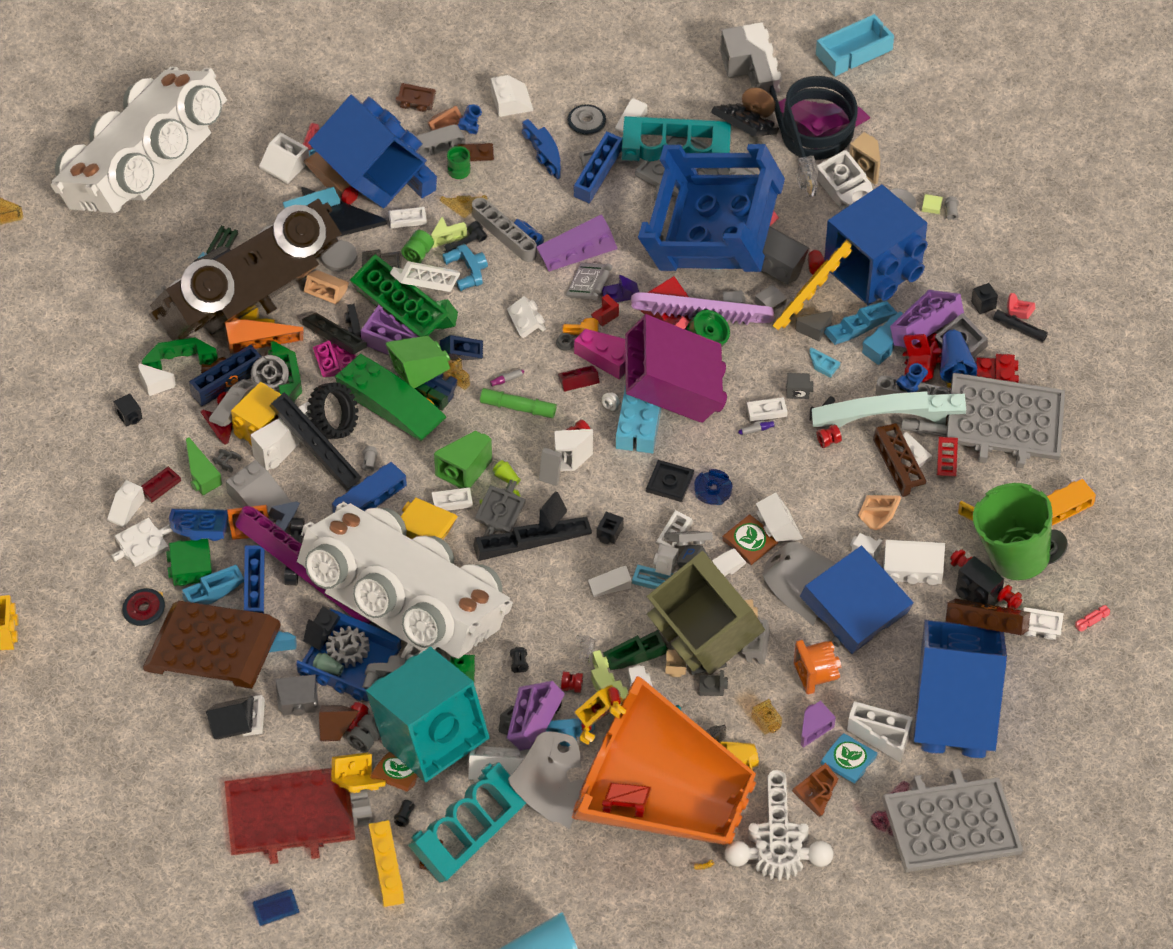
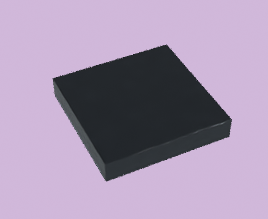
[646,460,694,502]

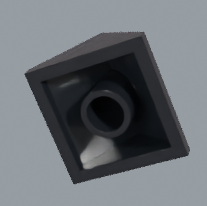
[206,696,254,739]

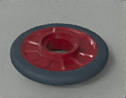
[122,588,165,626]

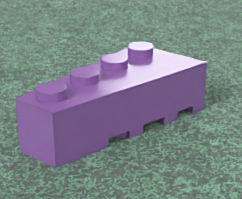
[537,214,618,271]

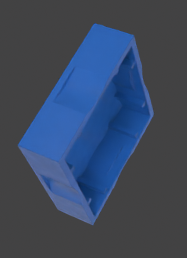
[800,545,914,654]

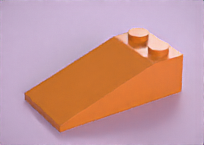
[225,318,304,354]

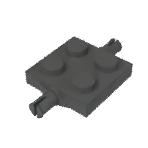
[475,479,526,536]

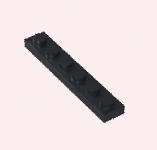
[269,392,362,491]

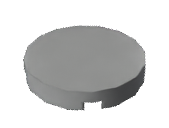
[321,240,357,272]

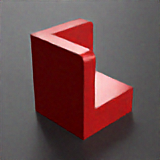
[591,294,619,327]

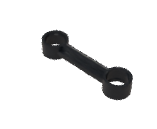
[284,518,305,586]

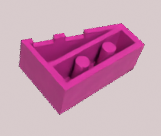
[574,329,626,380]

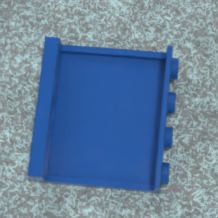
[296,609,402,702]

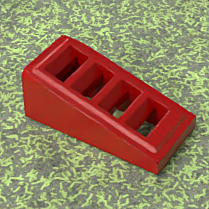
[936,437,958,476]

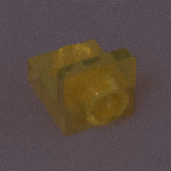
[447,358,470,390]

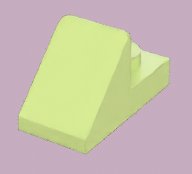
[431,217,467,248]

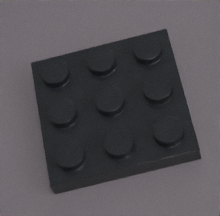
[711,103,779,137]

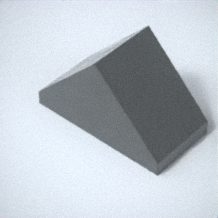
[795,311,833,341]

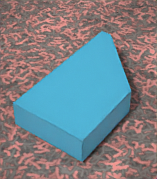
[809,347,840,378]

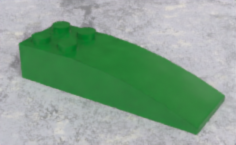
[350,254,449,337]
[335,353,446,441]

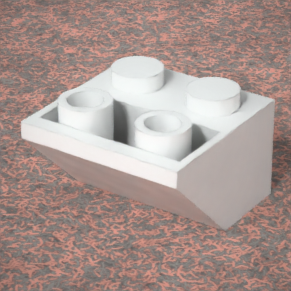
[259,132,309,184]
[554,429,593,471]

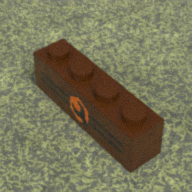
[945,598,1031,635]

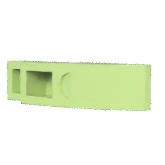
[591,650,628,705]

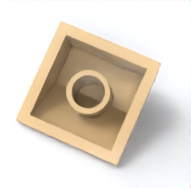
[849,132,880,185]

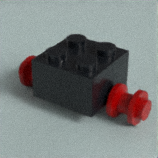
[950,549,1022,609]

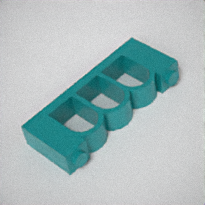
[622,116,731,161]
[408,762,526,883]

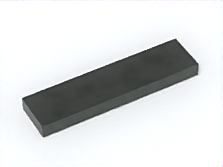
[302,312,367,354]

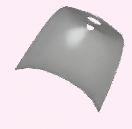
[763,542,836,626]
[508,732,582,829]

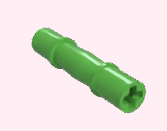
[480,388,557,419]

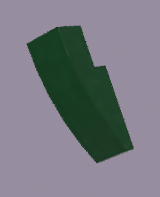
[603,630,668,670]

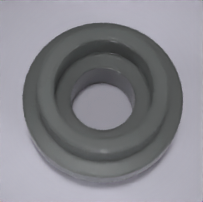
[556,333,574,351]

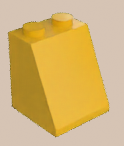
[401,497,458,539]

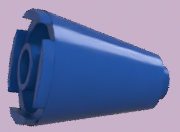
[940,329,978,383]

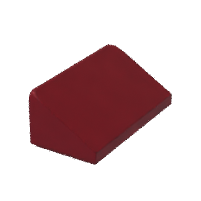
[558,365,600,392]

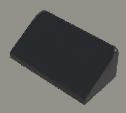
[539,491,567,529]

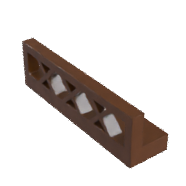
[873,423,927,497]

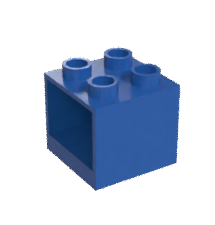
[308,94,427,208]
[824,184,928,306]

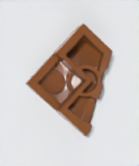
[792,763,839,817]

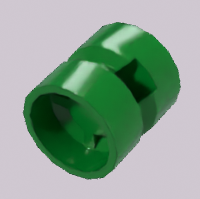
[447,146,471,179]

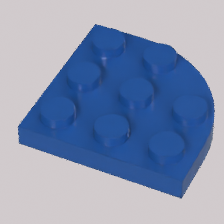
[169,509,229,541]

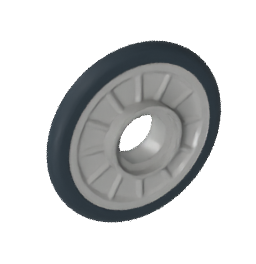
[567,104,606,134]

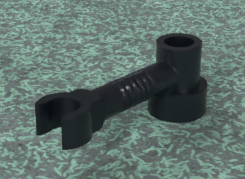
[444,221,488,253]

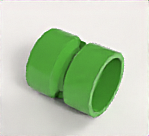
[401,230,434,263]

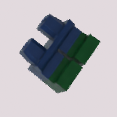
[414,373,457,411]

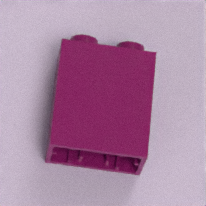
[625,314,727,422]

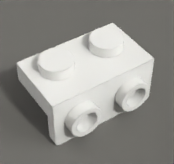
[507,296,546,338]
[1023,607,1064,640]

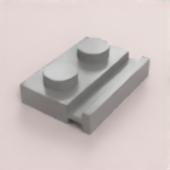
[664,531,713,546]

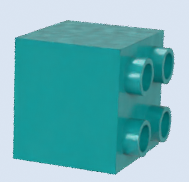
[366,646,490,783]

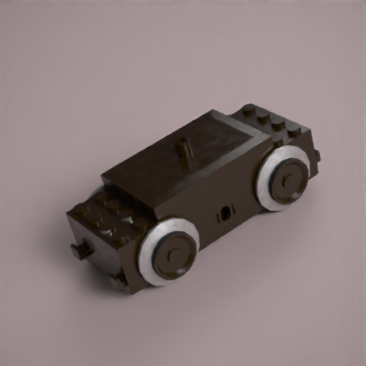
[149,198,342,341]

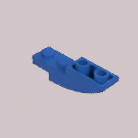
[522,119,561,180]

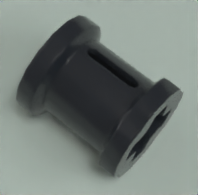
[510,647,529,673]

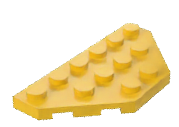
[773,239,852,330]

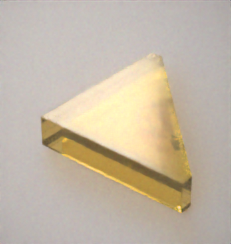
[440,195,487,218]

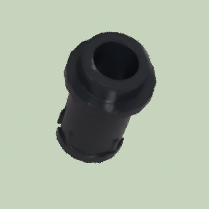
[394,800,415,827]

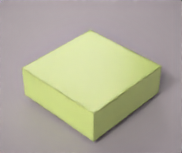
[922,194,943,214]

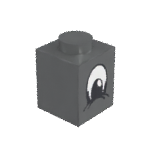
[786,373,814,399]

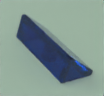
[252,889,300,926]

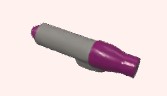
[490,369,524,387]

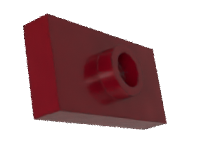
[141,466,181,503]

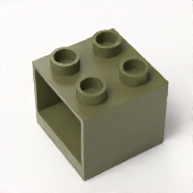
[647,550,765,675]

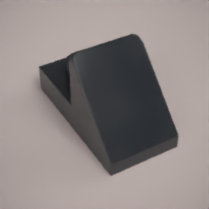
[303,606,341,651]

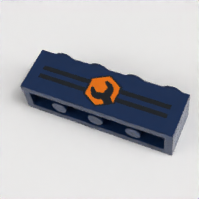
[189,345,262,407]

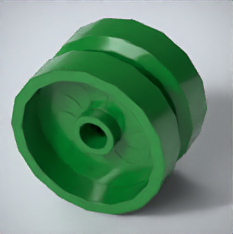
[685,310,730,347]

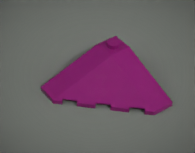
[779,98,870,149]

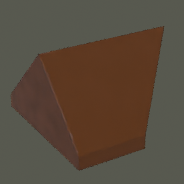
[319,705,359,741]

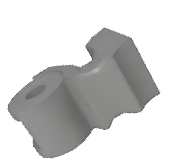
[350,789,373,828]

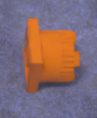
[794,640,841,694]

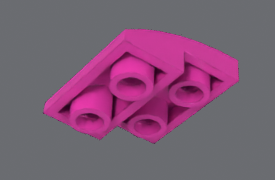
[313,341,357,377]

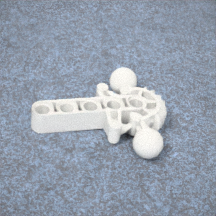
[724,770,834,881]

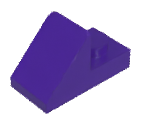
[601,275,639,302]

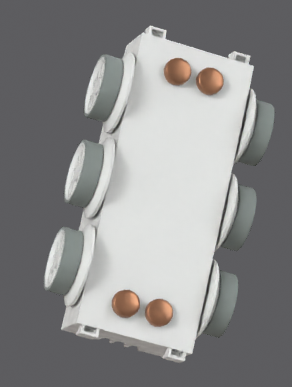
[51,67,227,213]
[297,502,513,659]

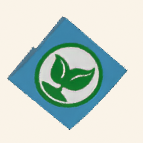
[820,733,878,784]

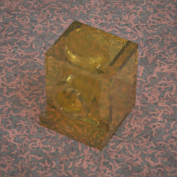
[751,699,782,735]

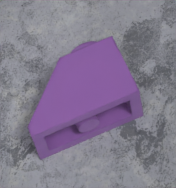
[801,701,836,748]

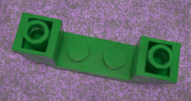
[142,337,218,370]
[268,341,302,402]

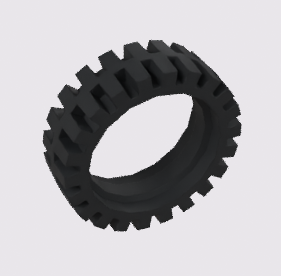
[307,382,359,440]

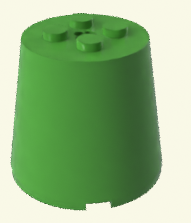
[973,483,1053,580]

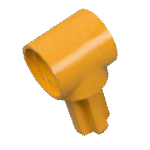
[563,318,599,335]

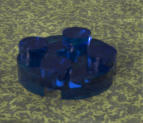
[694,469,733,505]

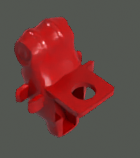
[902,333,942,382]

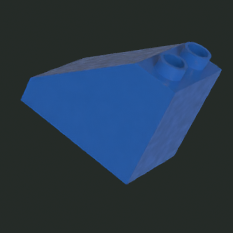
[914,620,1007,758]

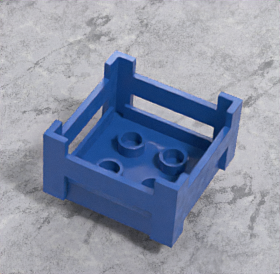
[638,144,785,272]

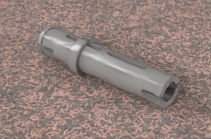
[901,418,947,437]

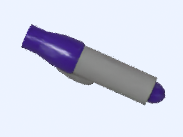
[738,421,775,435]

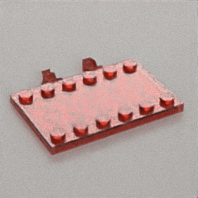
[224,768,355,864]

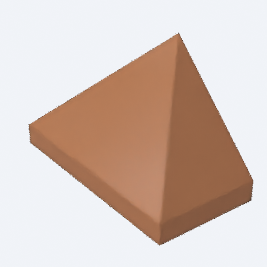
[428,106,462,131]

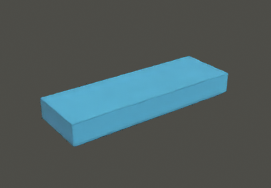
[283,187,340,208]

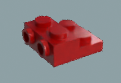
[976,354,1019,383]

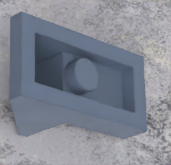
[269,501,300,531]

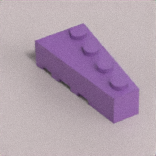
[890,290,964,348]

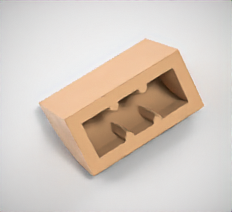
[303,270,349,304]

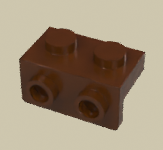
[395,83,436,112]

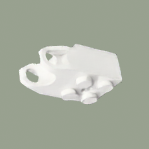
[815,150,873,210]

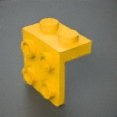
[331,752,386,793]

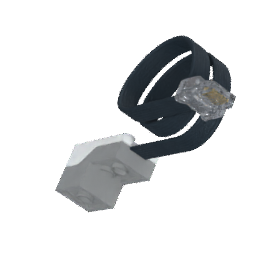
[720,22,858,198]

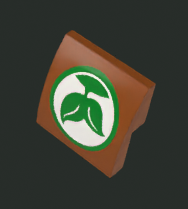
[722,514,778,565]
[370,752,418,792]

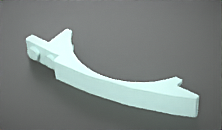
[812,391,966,428]

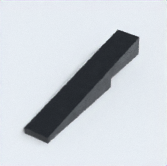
[473,517,592,561]

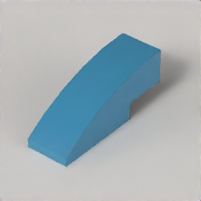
[182,565,244,605]

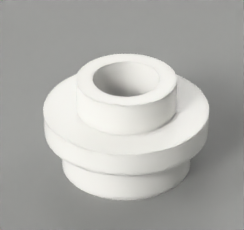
[602,392,620,411]

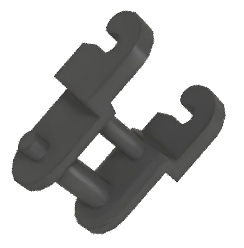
[212,449,242,472]

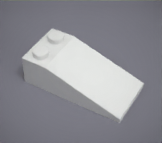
[250,402,312,470]

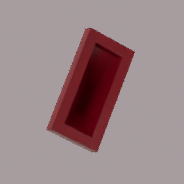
[200,410,233,445]

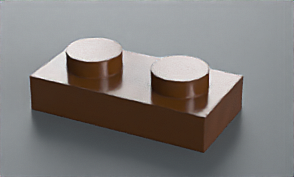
[458,143,494,161]

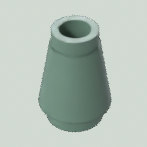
[313,653,344,676]

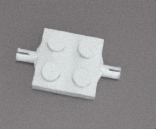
[111,518,173,567]

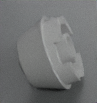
[251,355,289,391]

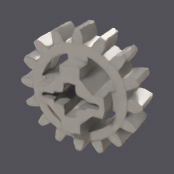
[326,626,370,668]

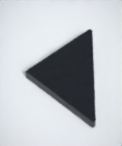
[301,187,387,237]

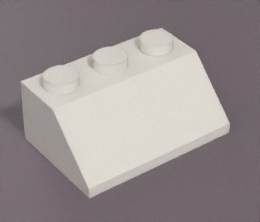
[883,540,945,585]
[468,746,530,782]

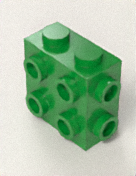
[166,539,212,586]

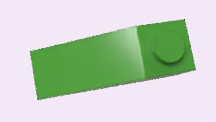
[186,437,222,495]

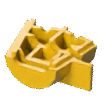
[720,741,759,770]

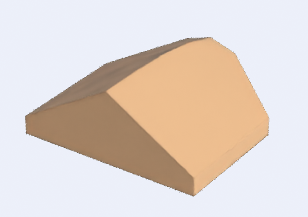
[858,495,901,530]

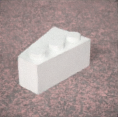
[847,701,913,763]

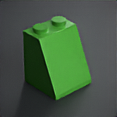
[385,336,450,388]
[434,430,492,489]

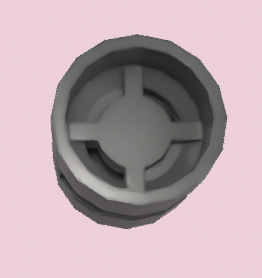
[347,715,380,753]

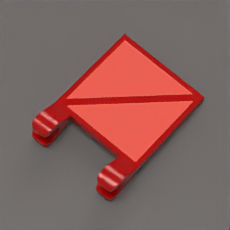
[602,783,651,818]

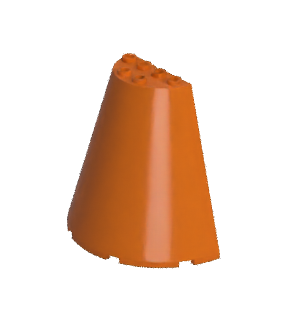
[572,676,756,845]

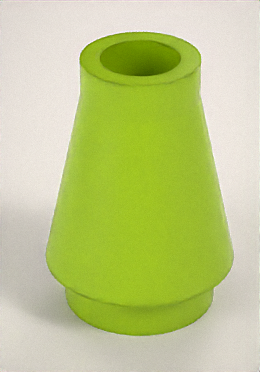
[492,460,521,485]

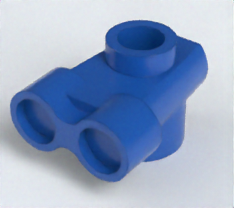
[458,104,482,134]
[896,363,928,393]

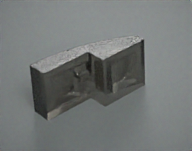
[362,249,402,268]

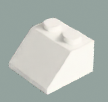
[491,75,533,117]
[756,493,803,542]

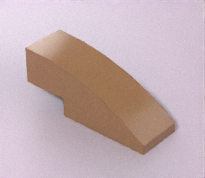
[304,152,351,198]

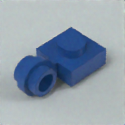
[514,219,544,247]

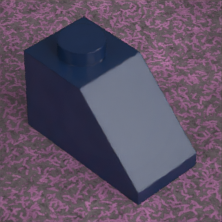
[439,335,483,361]

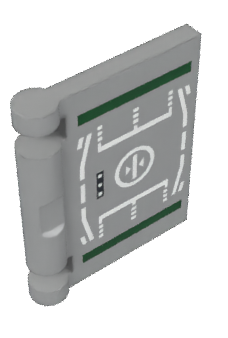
[566,263,612,301]

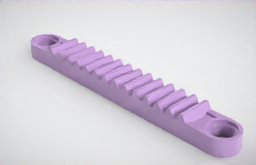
[631,292,774,325]

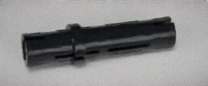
[993,309,1048,343]

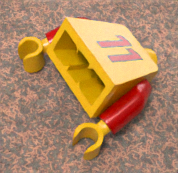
[575,685,626,745]

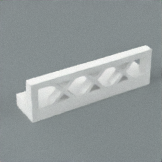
[390,261,460,292]

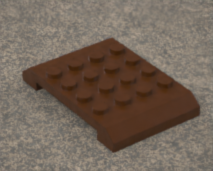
[143,601,281,689]

